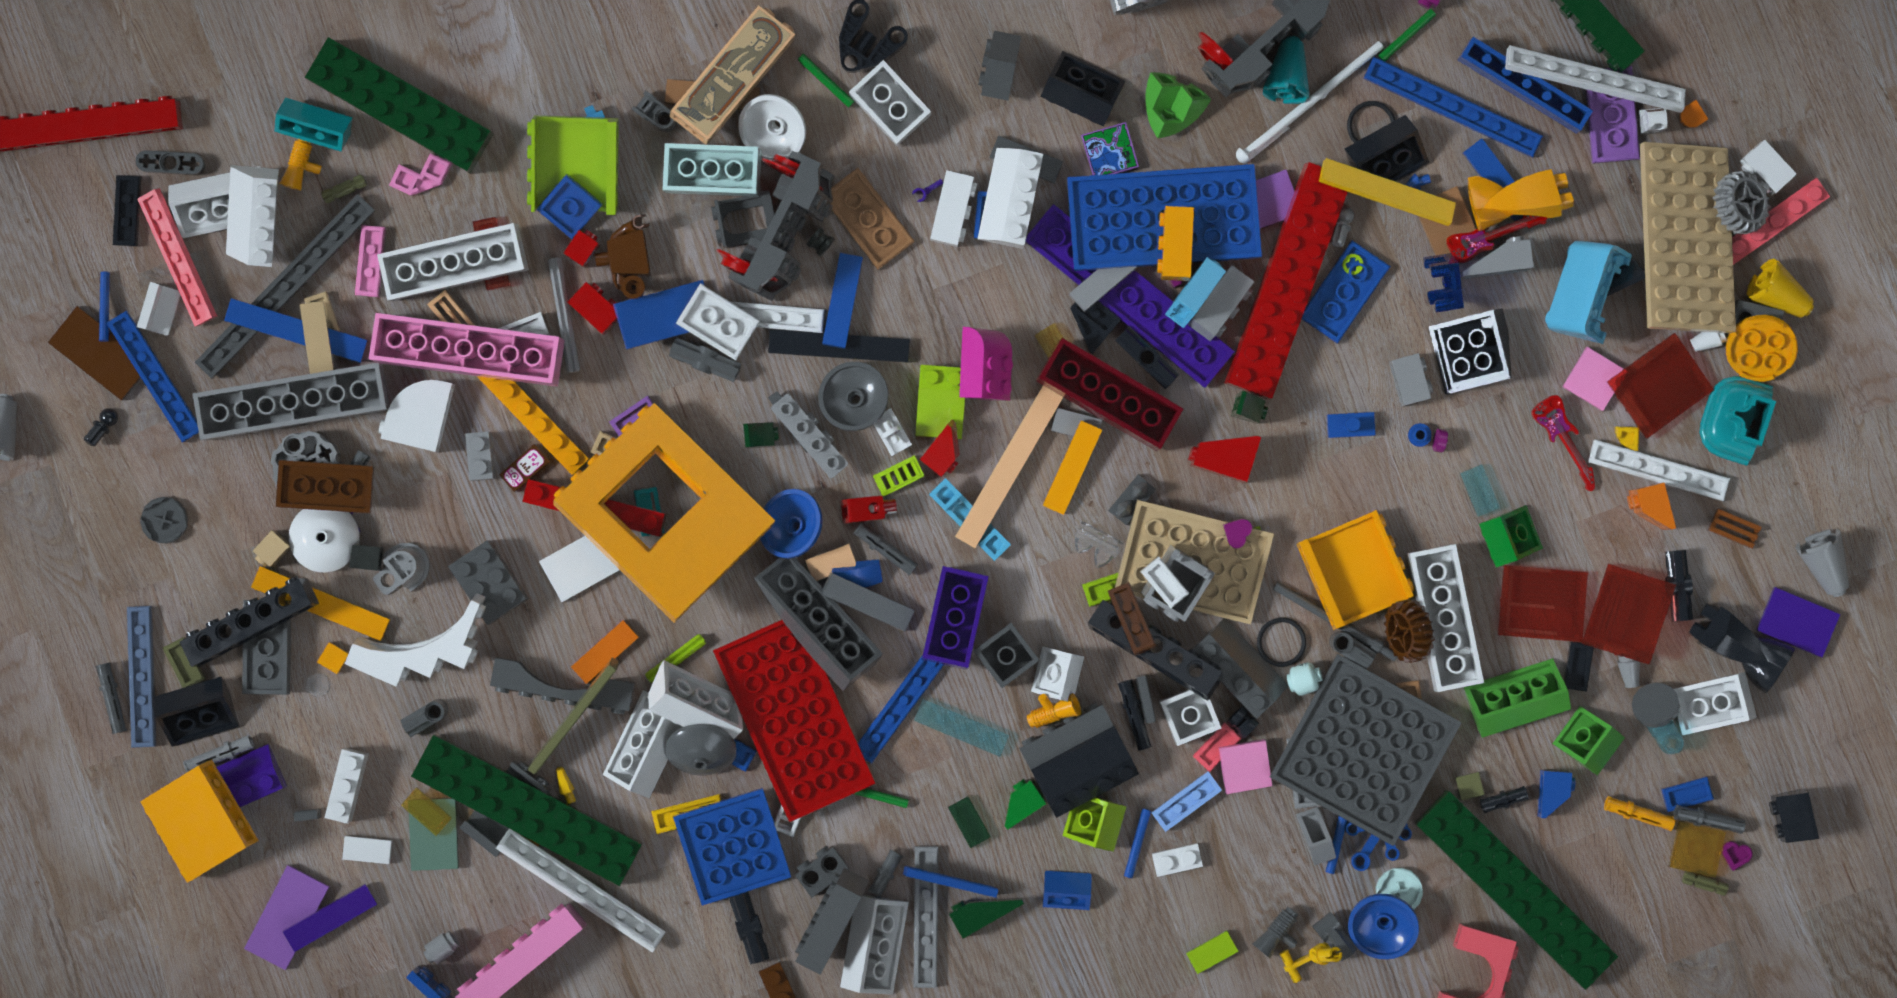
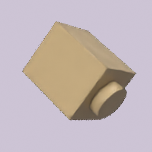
[253,530,291,567]

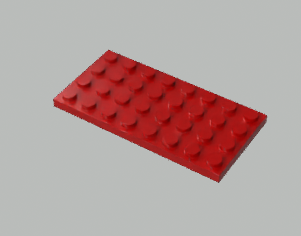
[713,620,875,823]

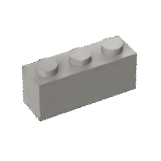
[1188,265,1254,341]

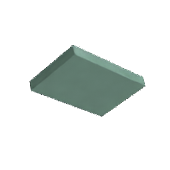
[408,798,459,871]

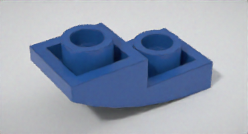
[832,560,883,588]

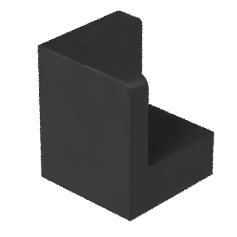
[349,545,384,571]

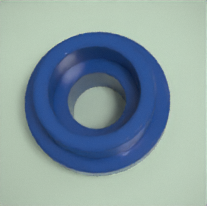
[1408,423,1432,447]

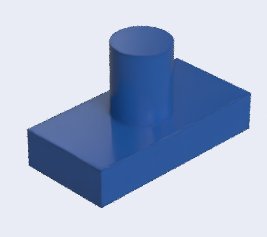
[1327,412,1375,438]

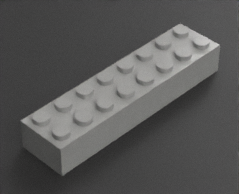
[192,363,390,441]

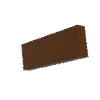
[1108,582,1156,656]

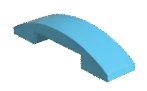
[929,478,1011,561]

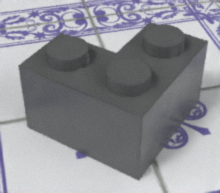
[978,31,1022,101]

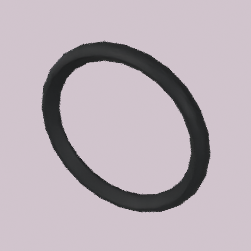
[1347,101,1395,143]
[1257,617,1306,667]

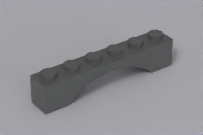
[490,657,636,715]

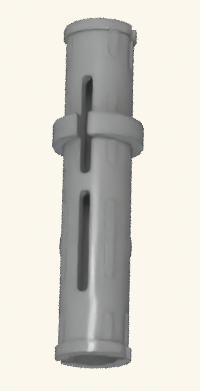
[183,734,255,772]

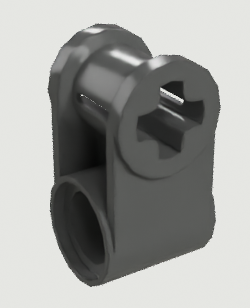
[632,90,677,132]

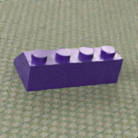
[217,744,288,808]

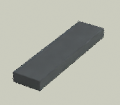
[821,572,915,631]

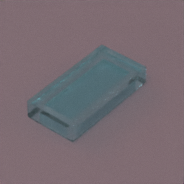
[1459,465,1500,517]

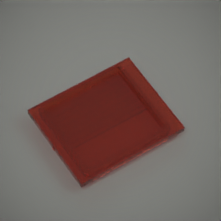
[1607,333,1714,439]
[1582,564,1676,665]
[1498,565,1588,642]

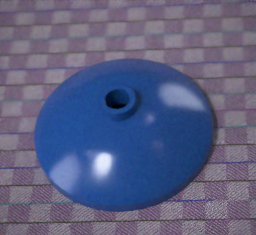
[760,489,823,559]
[1348,894,1419,959]

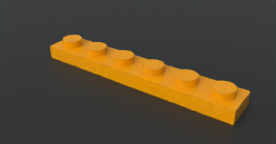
[477,376,590,475]

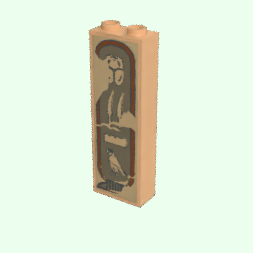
[670,5,795,145]

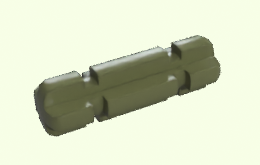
[321,175,367,203]
[1682,871,1729,896]

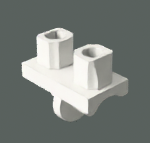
[874,408,912,456]

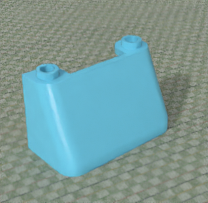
[1545,240,1632,344]

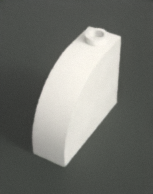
[379,380,455,453]

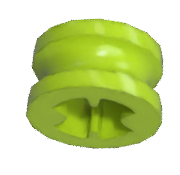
[1342,254,1363,275]

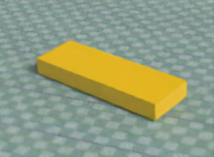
[651,794,721,834]

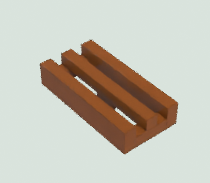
[1708,509,1762,549]

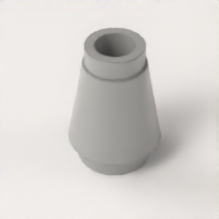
[1617,652,1640,688]

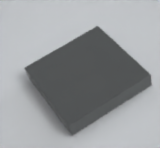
[1135,674,1156,724]

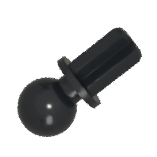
[84,408,118,446]

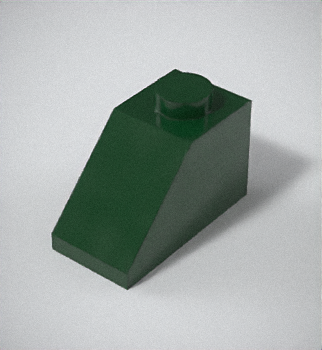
[743,422,779,449]

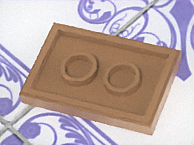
[1418,186,1483,269]

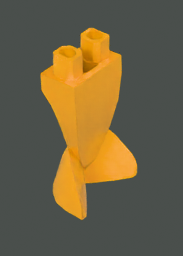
[1468,169,1574,231]

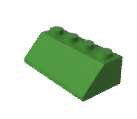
[1464,658,1571,738]

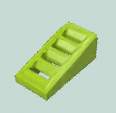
[873,455,925,497]

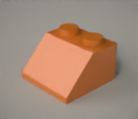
[1627,483,1676,530]

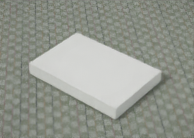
[676,283,760,360]
[539,536,619,602]

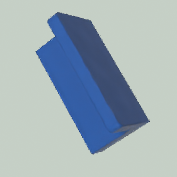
[1043,871,1092,910]

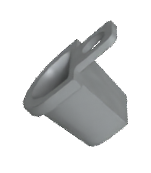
[373,543,430,595]

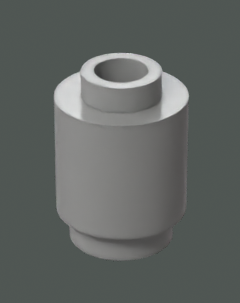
[423,931,460,965]

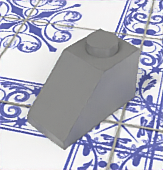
[1296,807,1336,865]

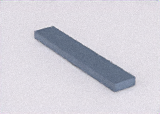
[127,606,156,748]

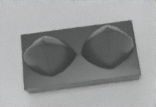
[1108,475,1156,525]

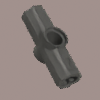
[669,338,742,382]

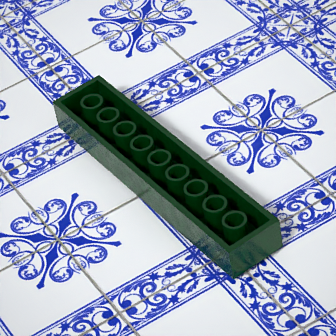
[411,734,643,887]
[1414,790,1618,990]

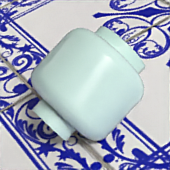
[1287,662,1323,696]

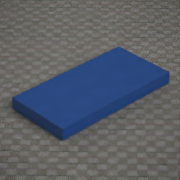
[1301,240,1391,344]
[613,280,705,350]

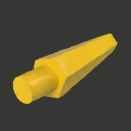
[556,766,576,804]

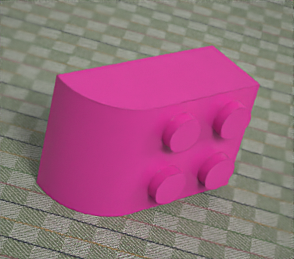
[959,327,1013,401]

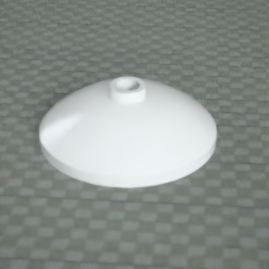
[738,94,806,160]
[289,509,360,573]

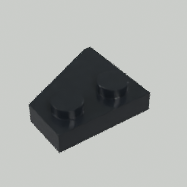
[1070,301,1121,354]

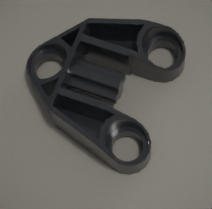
[839,0,908,73]

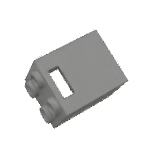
[1141,545,1215,622]

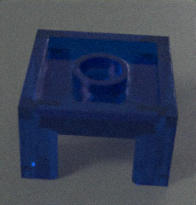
[1423,253,1464,313]

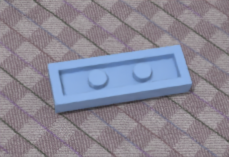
[1151,771,1222,832]

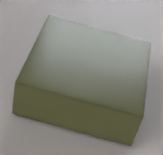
[1455,772,1484,800]

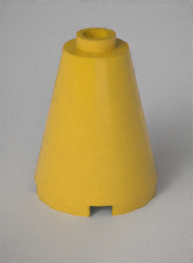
[1746,258,1814,318]

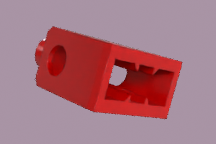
[840,495,897,524]

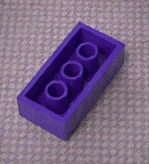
[921,566,989,670]

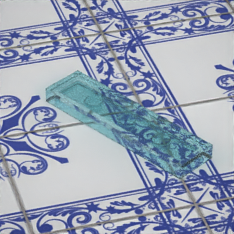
[914,699,1009,757]

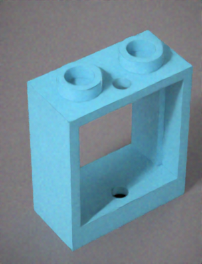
[1165,257,1226,328]

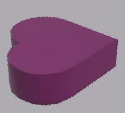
[1223,519,1252,548]
[1721,841,1753,871]

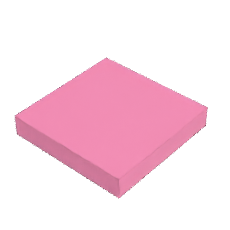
[1562,347,1627,411]
[1219,739,1272,794]

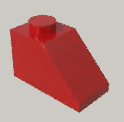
[920,420,960,477]

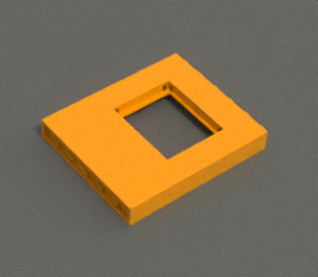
[553,403,775,623]

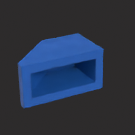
[1537,770,1576,818]

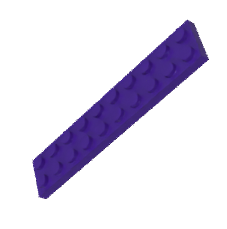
[1025,204,1235,388]

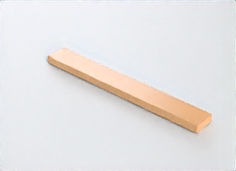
[955,386,1063,549]

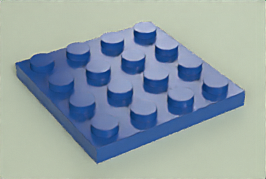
[673,787,791,906]

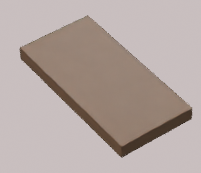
[831,168,915,270]

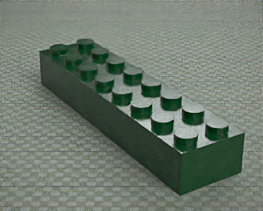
[304,37,494,174]

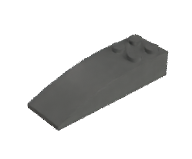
[754,558,883,691]

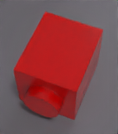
[563,230,600,268]

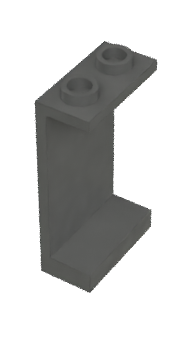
[459,760,551,857]

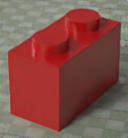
[567,282,618,335]

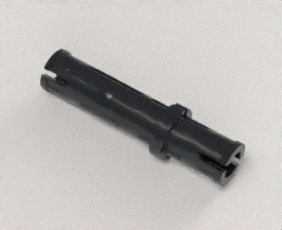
[1117,679,1152,751]

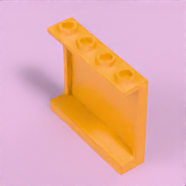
[1296,510,1415,630]
[140,759,259,883]

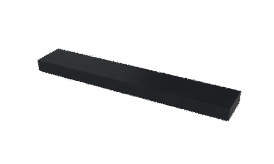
[768,330,910,363]

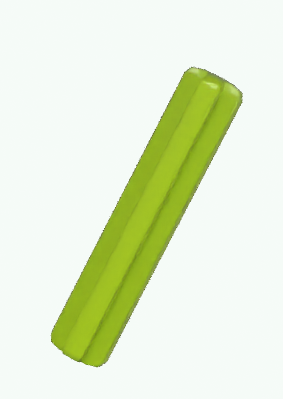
[645,634,706,683]

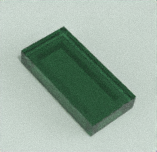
[948,796,991,848]

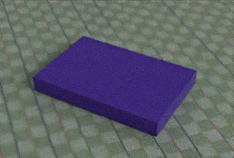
[1756,587,1840,658]

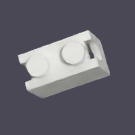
[1740,140,1796,195]

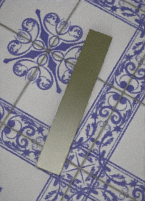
[528,657,619,774]

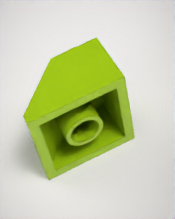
[1062,797,1127,852]

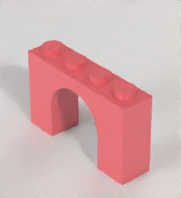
[1438,923,1519,998]

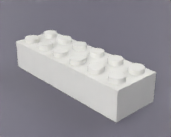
[377,223,529,301]
[1406,544,1484,692]

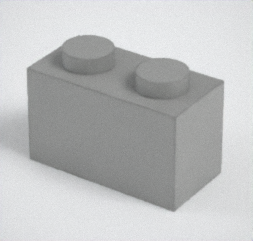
[1389,353,1433,407]
[465,431,496,481]

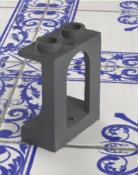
[711,190,775,248]

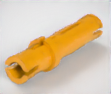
[1604,796,1676,831]

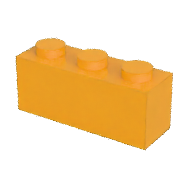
[1157,206,1194,281]

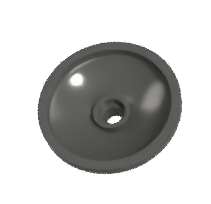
[818,362,889,431]
[666,724,737,776]

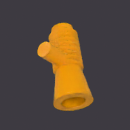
[279,139,322,191]
[1027,693,1081,728]

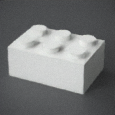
[849,60,931,146]

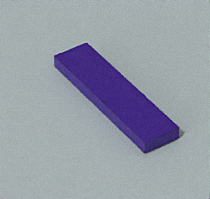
[283,883,377,952]

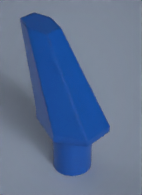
[1405,174,1431,190]

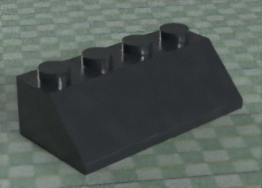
[1031,726,1139,818]

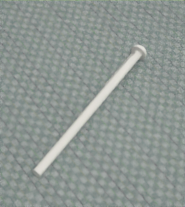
[1236,41,1384,164]

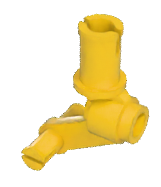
[1279,942,1342,983]

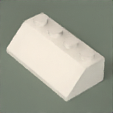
[977,148,1043,249]
[226,165,279,267]
[168,166,261,239]
[648,660,743,739]
[603,690,683,798]
[840,895,909,995]

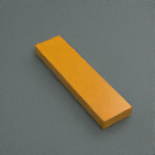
[1042,420,1102,515]

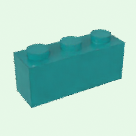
[274,97,353,152]

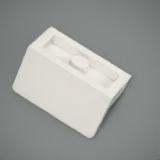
[137,282,181,336]

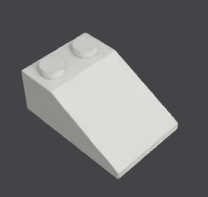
[1674,672,1757,735]

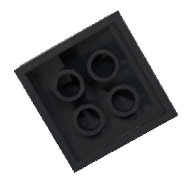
[1429,308,1512,395]

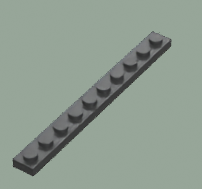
[195,194,375,379]

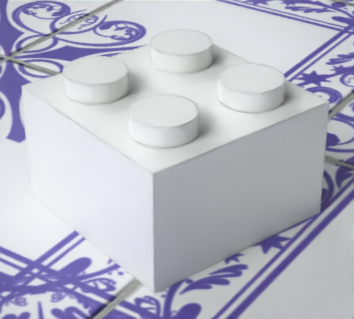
[1159,689,1222,746]

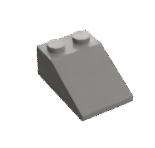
[1456,236,1534,280]

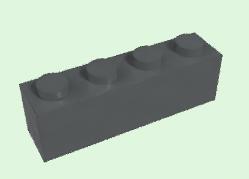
[1019,702,1114,772]

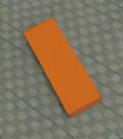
[571,620,639,684]

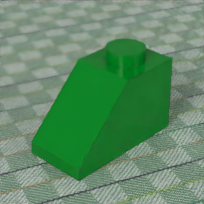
[1004,779,1046,830]

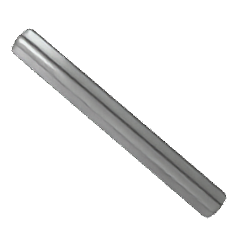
[548,257,580,373]

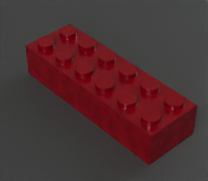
[1036,338,1183,452]

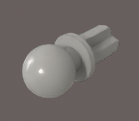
[1331,206,1354,247]

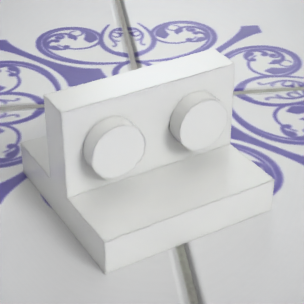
[1031,646,1084,702]

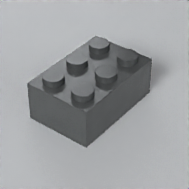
[448,540,529,625]

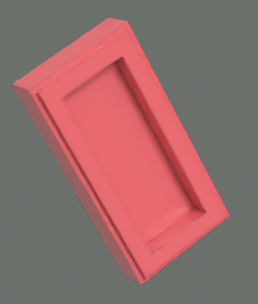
[1192,722,1242,772]

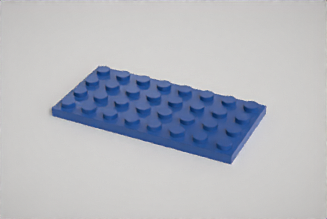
[1067,164,1262,271]

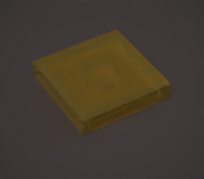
[1668,821,1726,878]

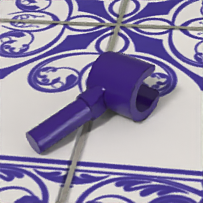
[912,179,943,202]

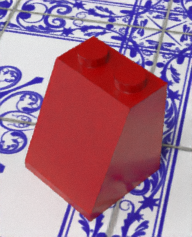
[1188,436,1261,483]

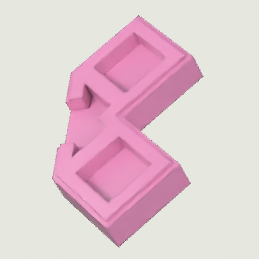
[389,153,452,196]

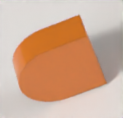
[1679,100,1708,128]

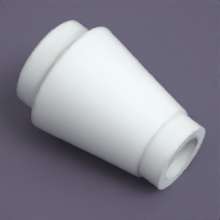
[1690,332,1727,352]

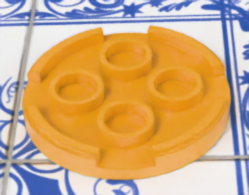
[1725,315,1798,382]

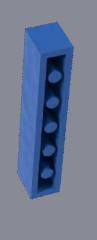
[1457,37,1593,134]

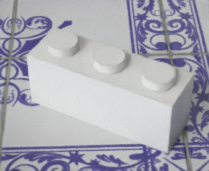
[930,170,977,247]
[325,748,369,824]

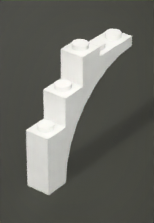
[345,593,486,686]

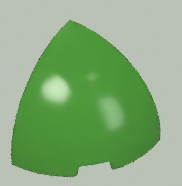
[1146,72,1211,138]

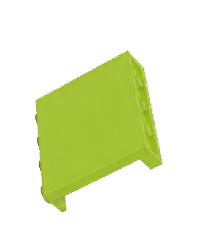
[527,115,619,215]

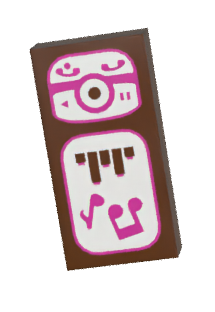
[499,444,550,492]

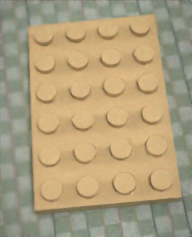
[1115,499,1274,624]

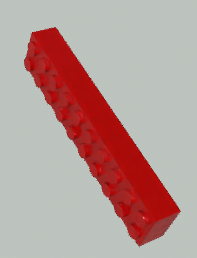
[1224,162,1348,399]

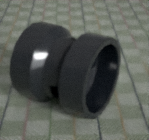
[1227,706,1259,739]

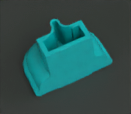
[1699,376,1776,466]

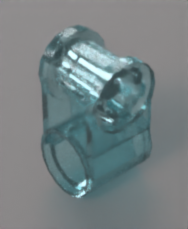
[1646,720,1684,754]

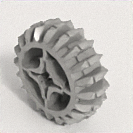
[1712,171,1771,234]

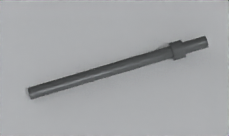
[1273,582,1398,662]

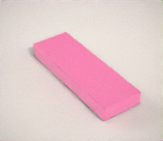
[355,225,386,298]

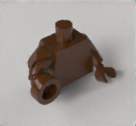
[595,214,651,300]

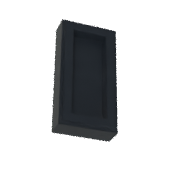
[1564,642,1594,692]

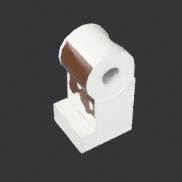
[1638,108,1667,134]

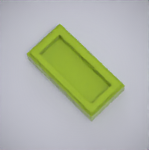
[1186,930,1239,974]

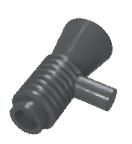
[1252,906,1298,958]

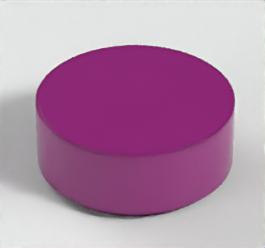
[1432,429,1448,453]

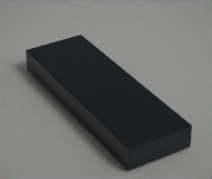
[112,175,141,247]

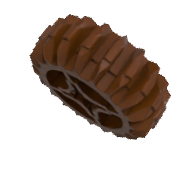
[1384,599,1435,663]

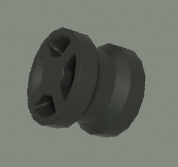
[806,227,835,257]

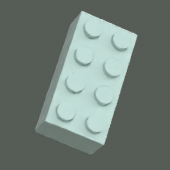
[663,143,762,197]

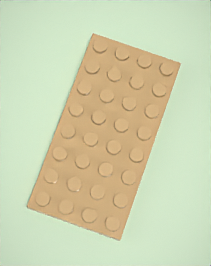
[1640,142,1736,333]

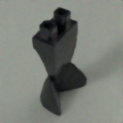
[1688,603,1795,693]

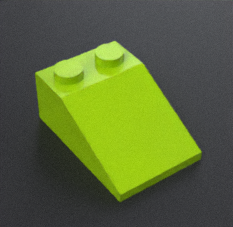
[915,365,965,439]

